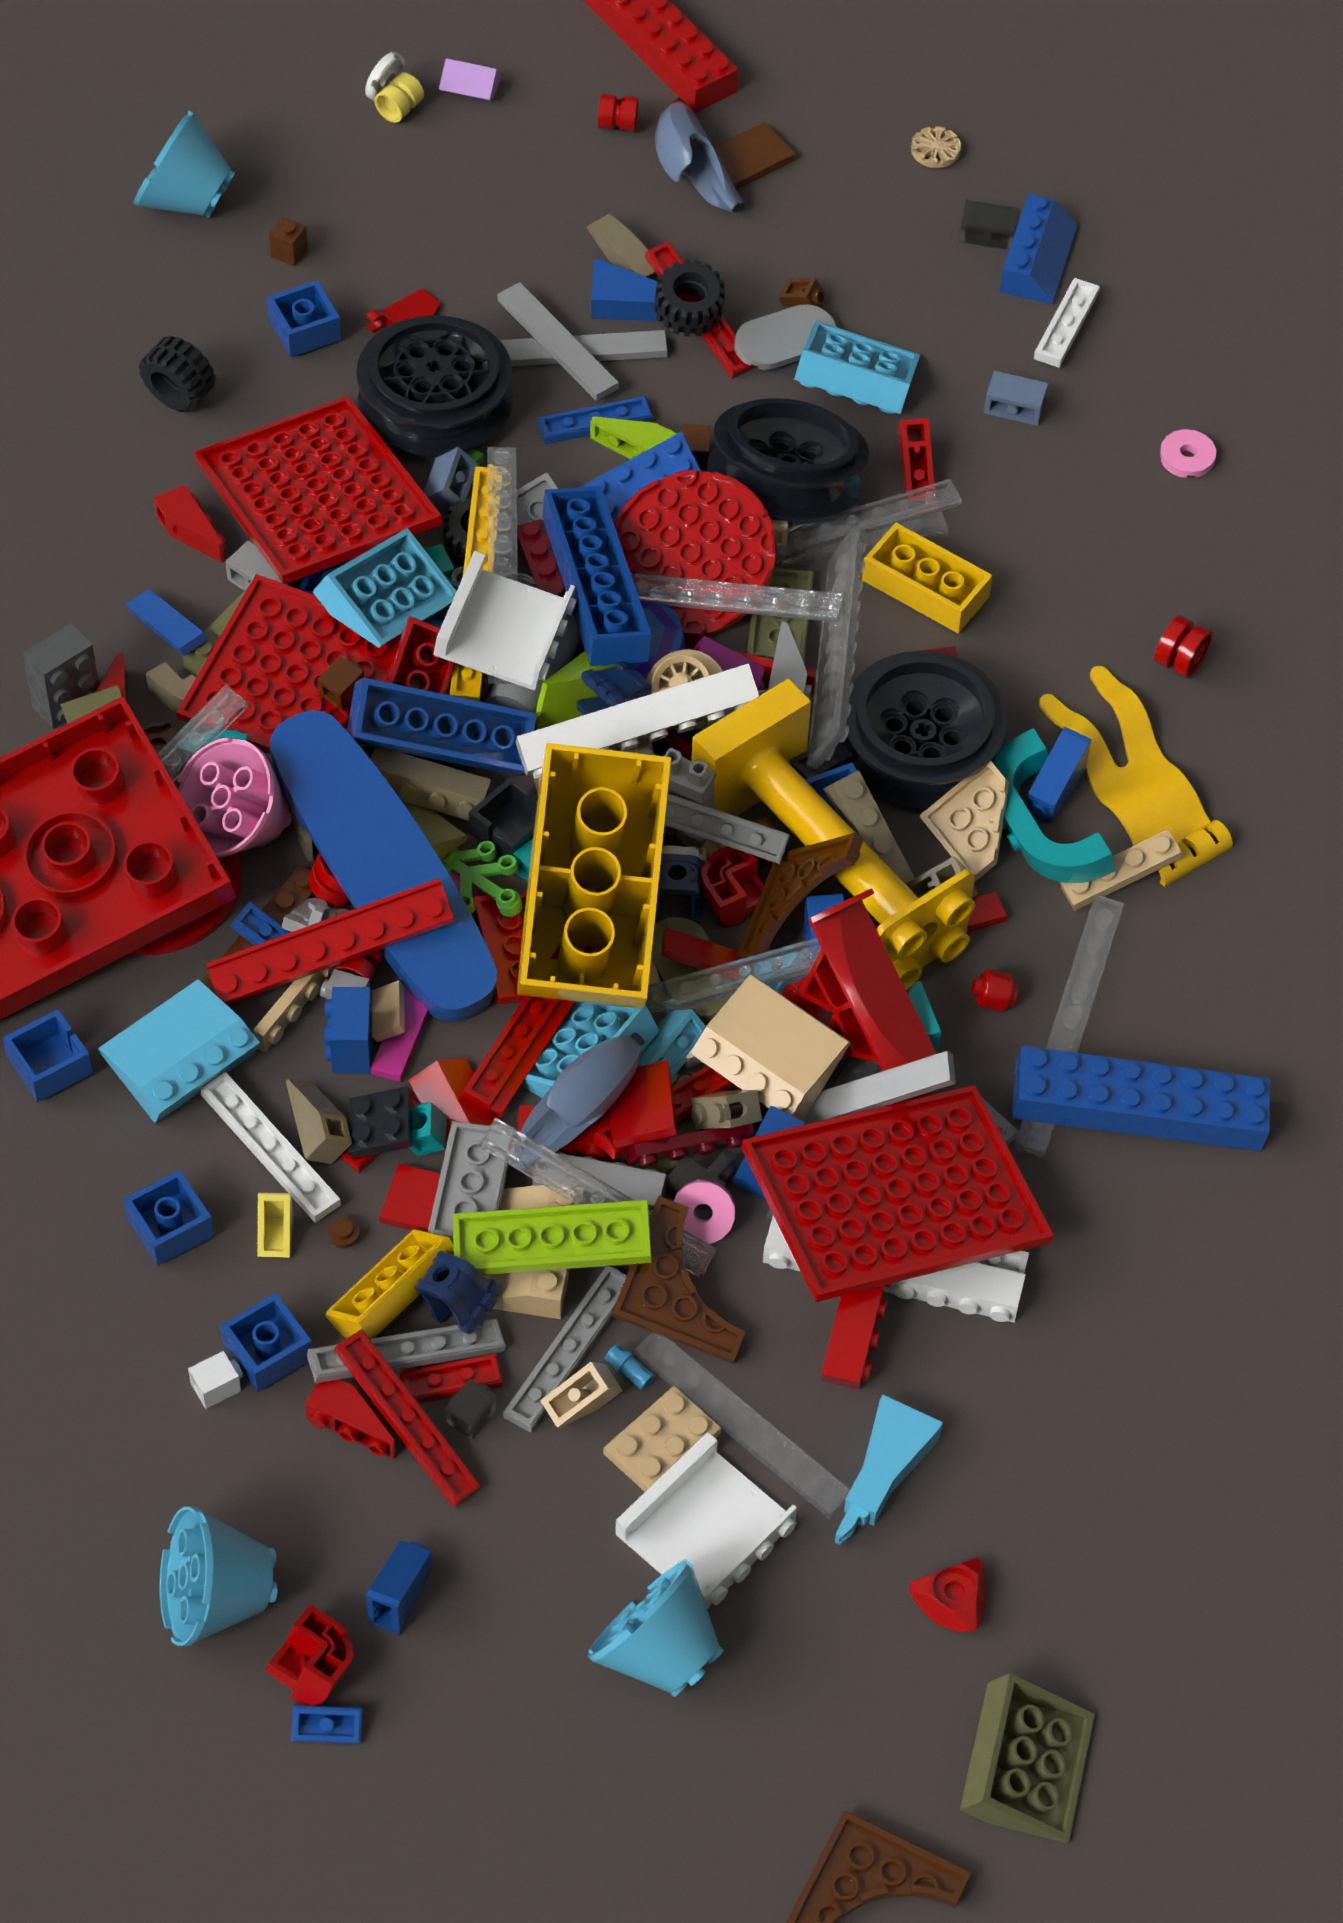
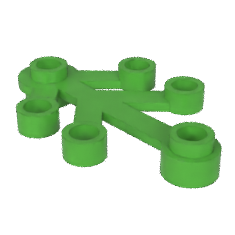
[441,841,523,917]

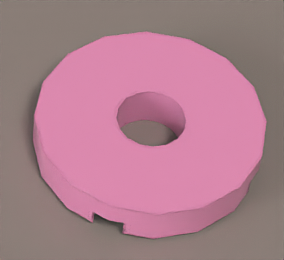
[1160,429,1216,478]
[674,1180,735,1244]

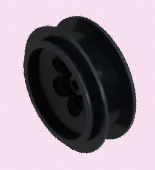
[357,315,512,457]
[707,398,869,524]
[840,651,1007,810]

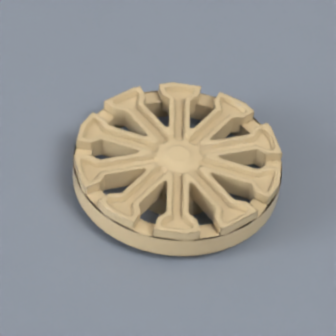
[911,127,961,168]

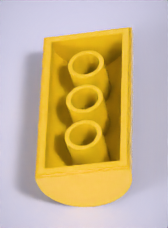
[325,1230,454,1339]

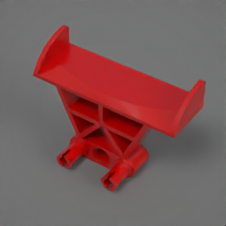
[780,888,955,1072]

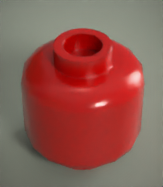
[970,969,1019,1013]

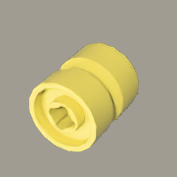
[374,72,424,123]

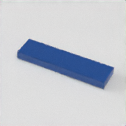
[537,396,653,445]
[126,589,207,656]

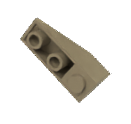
[286,1079,352,1164]

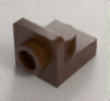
[778,278,826,308]

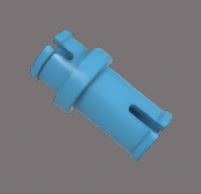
[605,1343,655,1391]

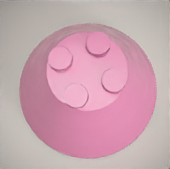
[177,738,292,857]

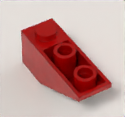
[154,484,227,563]
[305,1379,396,1459]

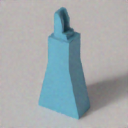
[835,1395,943,1545]

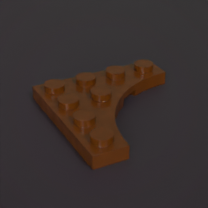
[736,832,864,962]
[611,1196,746,1364]
[786,1810,971,1923]

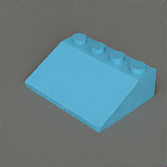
[794,321,920,414]
[313,528,457,648]
[98,979,260,1124]
[522,1002,660,1098]

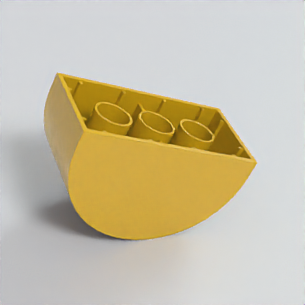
[517,743,671,1009]

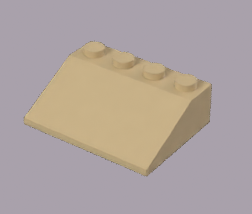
[690,974,851,1121]
[483,1184,583,1319]

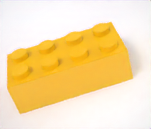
[862,522,993,634]

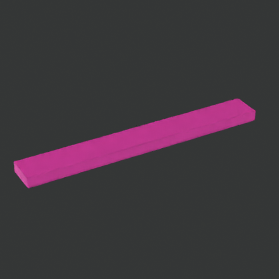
[371,872,480,1082]

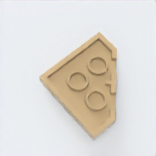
[919,761,1009,882]

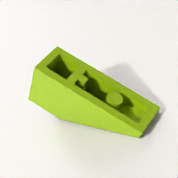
[590,416,677,459]

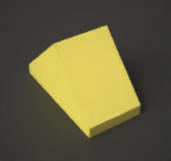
[257,1193,293,1258]

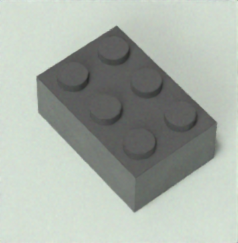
[23,623,99,729]

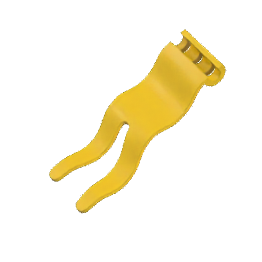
[1039,666,1233,887]

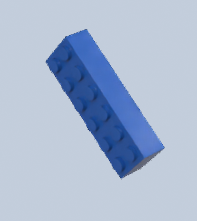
[347,678,537,776]

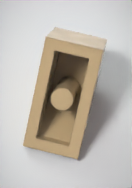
[540,1362,622,1428]

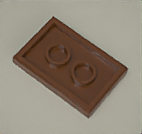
[714,122,795,189]

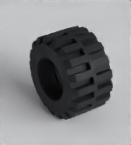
[654,260,726,337]
[139,336,216,412]
[443,496,515,570]

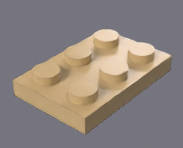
[603,1386,721,1492]

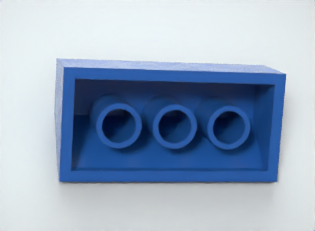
[1000,193,1078,304]

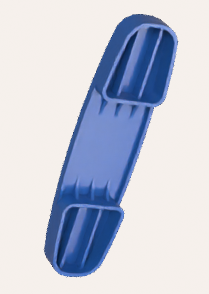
[270,710,497,1022]

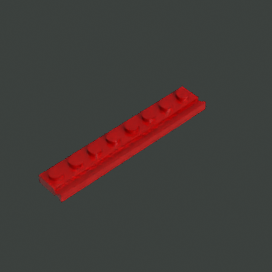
[206,878,456,1005]
[462,936,617,1118]

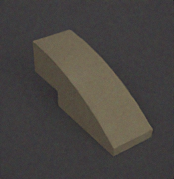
[587,214,657,279]
[146,662,196,713]

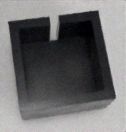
[469,777,538,865]

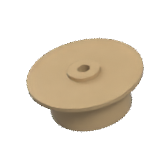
[646,649,723,731]

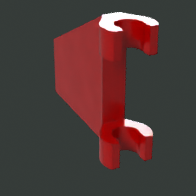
[366,288,440,333]

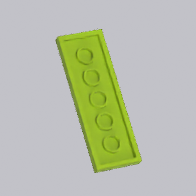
[453,1200,651,1275]

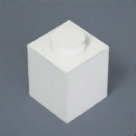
[188,1351,243,1409]

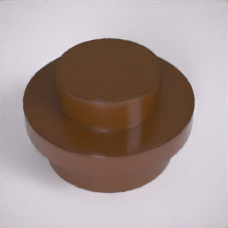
[327,1217,360,1248]

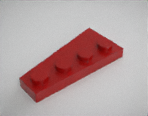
[473,892,527,1005]

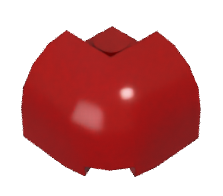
[700,846,764,926]
[265,1604,355,1706]

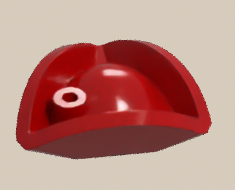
[909,1558,986,1632]

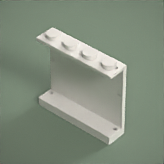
[433,551,577,691]
[616,1432,797,1609]

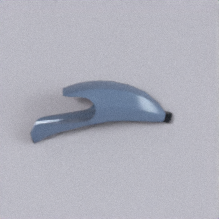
[655,98,745,212]
[509,1032,645,1170]

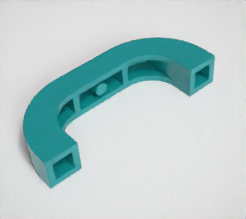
[993,728,1116,883]

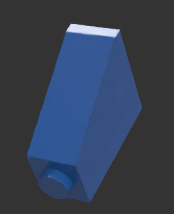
[591,259,657,321]
[1026,727,1091,824]
[366,1540,432,1636]

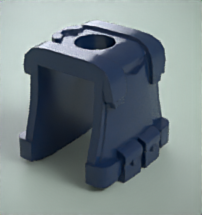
[577,661,651,716]
[655,854,703,924]
[414,1251,501,1334]

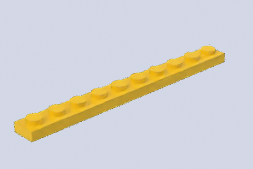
[450,466,504,702]

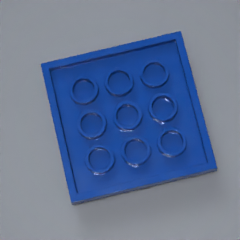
[582,432,701,523]

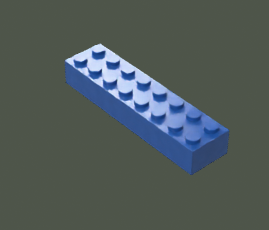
[542,486,652,666]
[1012,1045,1270,1152]

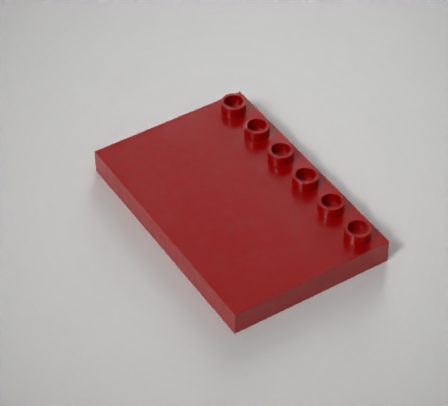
[0,696,236,1020]

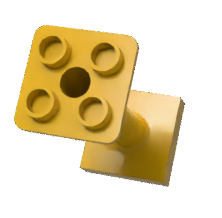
[692,678,975,990]

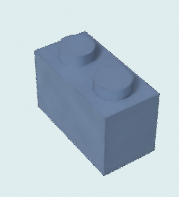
[984,371,1048,426]
[424,447,478,517]

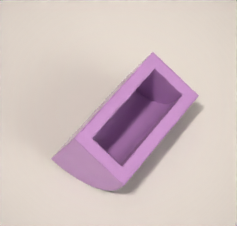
[439,58,501,101]

